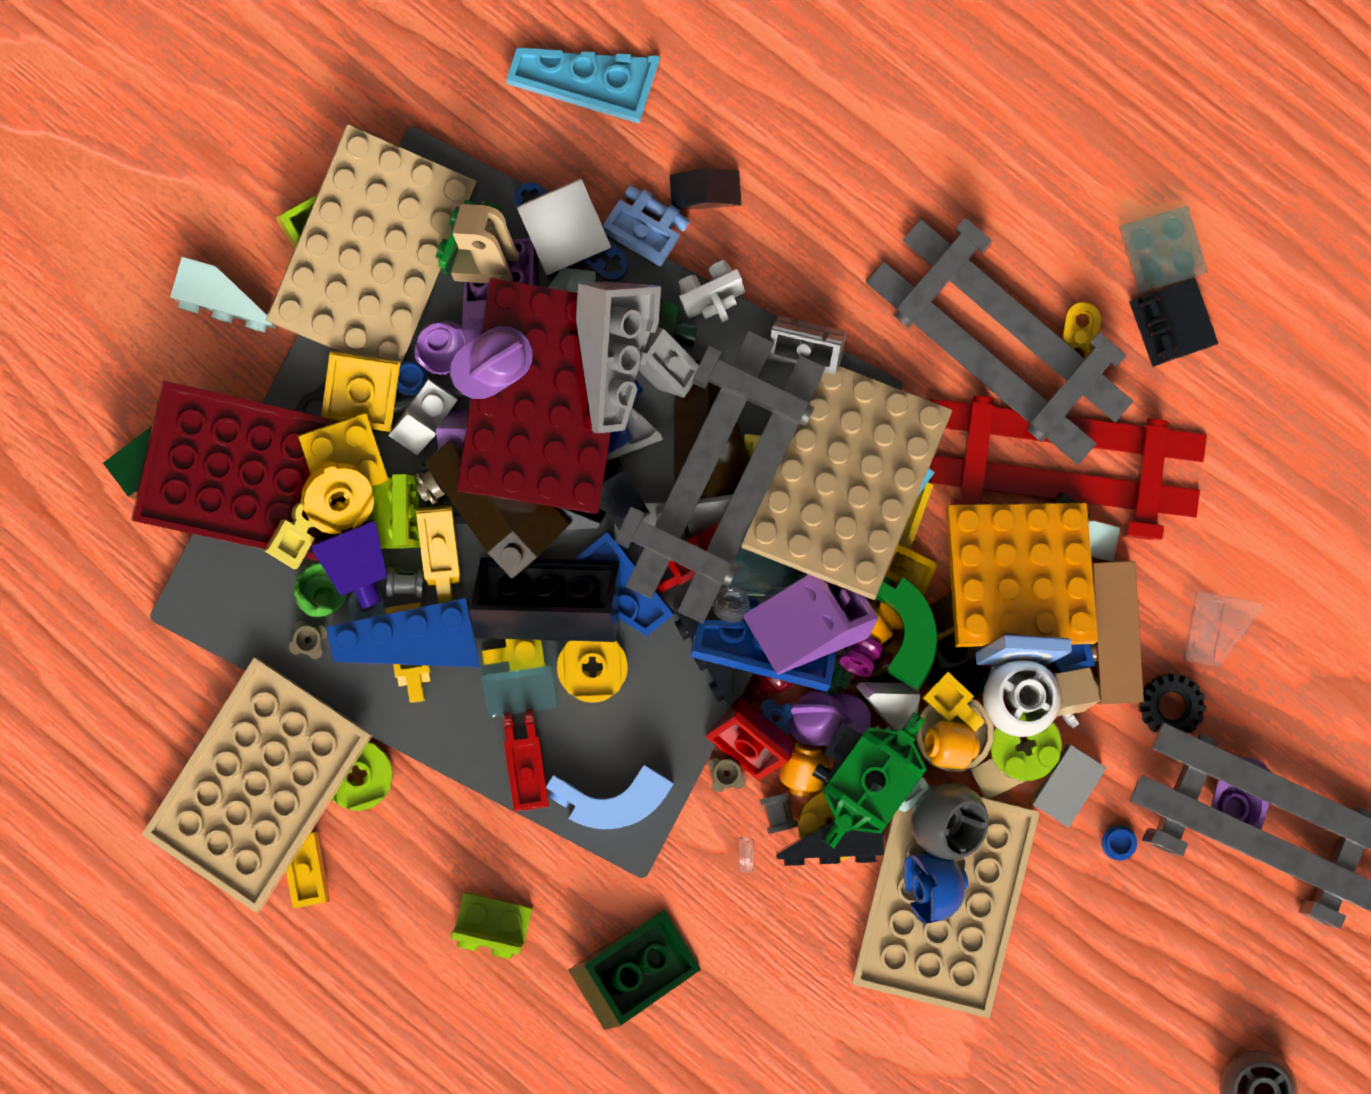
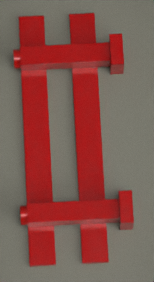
[928,396,1207,541]

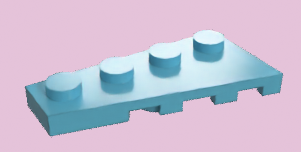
[506,48,660,124]

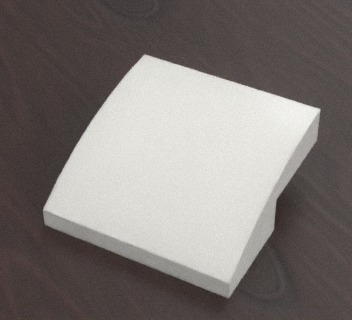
[516,178,611,275]

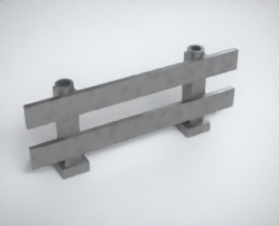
[866,218,1134,465]
[615,331,826,624]
[1129,723,1371,929]

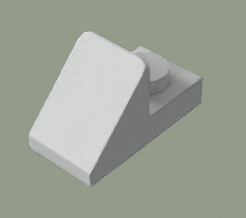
[388,378,458,455]

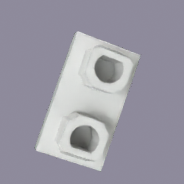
[679,260,746,323]

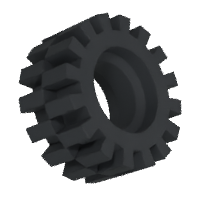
[1139,674,1206,733]

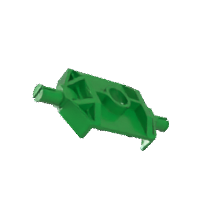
[822,712,927,849]

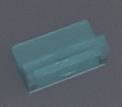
[480,666,558,717]

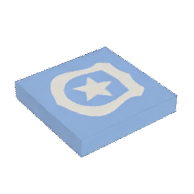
[976,634,1072,666]

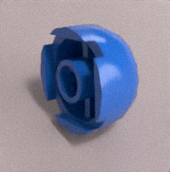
[903,852,968,924]

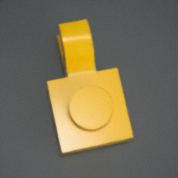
[482,639,545,672]
[923,672,985,732]

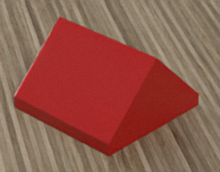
[705,696,794,781]

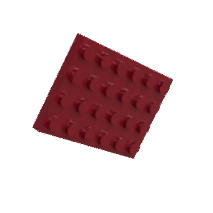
[456,278,611,514]
[131,380,372,561]

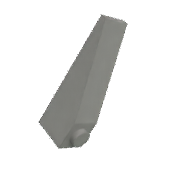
[576,281,661,433]

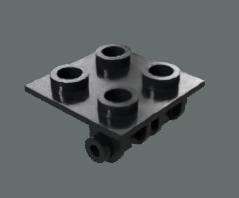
[1129,278,1219,367]

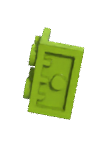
[365,474,421,549]
[450,892,533,959]

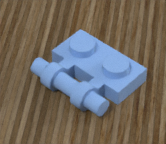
[602,185,691,267]

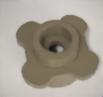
[415,471,446,504]
[289,621,328,659]
[708,758,746,792]

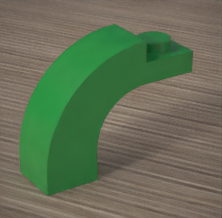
[876,576,937,691]

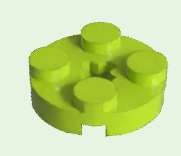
[990,711,1062,781]
[332,742,393,811]

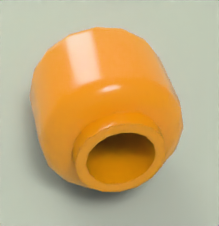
[924,721,980,769]
[779,742,829,797]

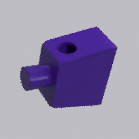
[311,519,387,609]

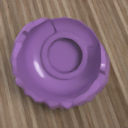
[414,320,467,375]

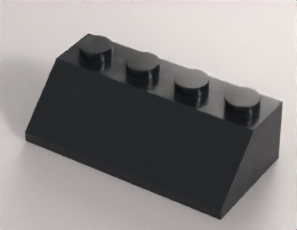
[469,557,620,642]

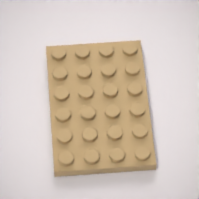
[265,124,477,366]
[742,366,952,600]
[142,657,373,913]
[852,784,1040,1019]

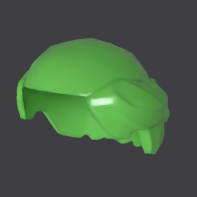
[293,562,346,617]

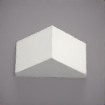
[856,682,920,738]

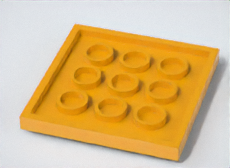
[946,503,1098,647]

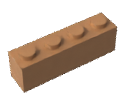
[1090,561,1144,705]

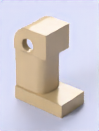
[451,204,519,283]

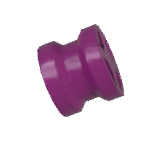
[839,637,883,677]

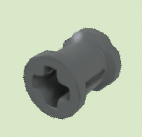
[386,565,424,598]
[760,792,798,834]

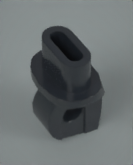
[936,663,994,699]

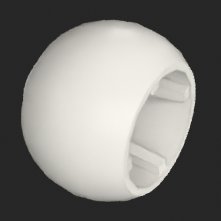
[983,659,1061,737]

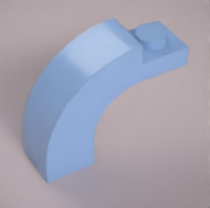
[546,764,674,829]

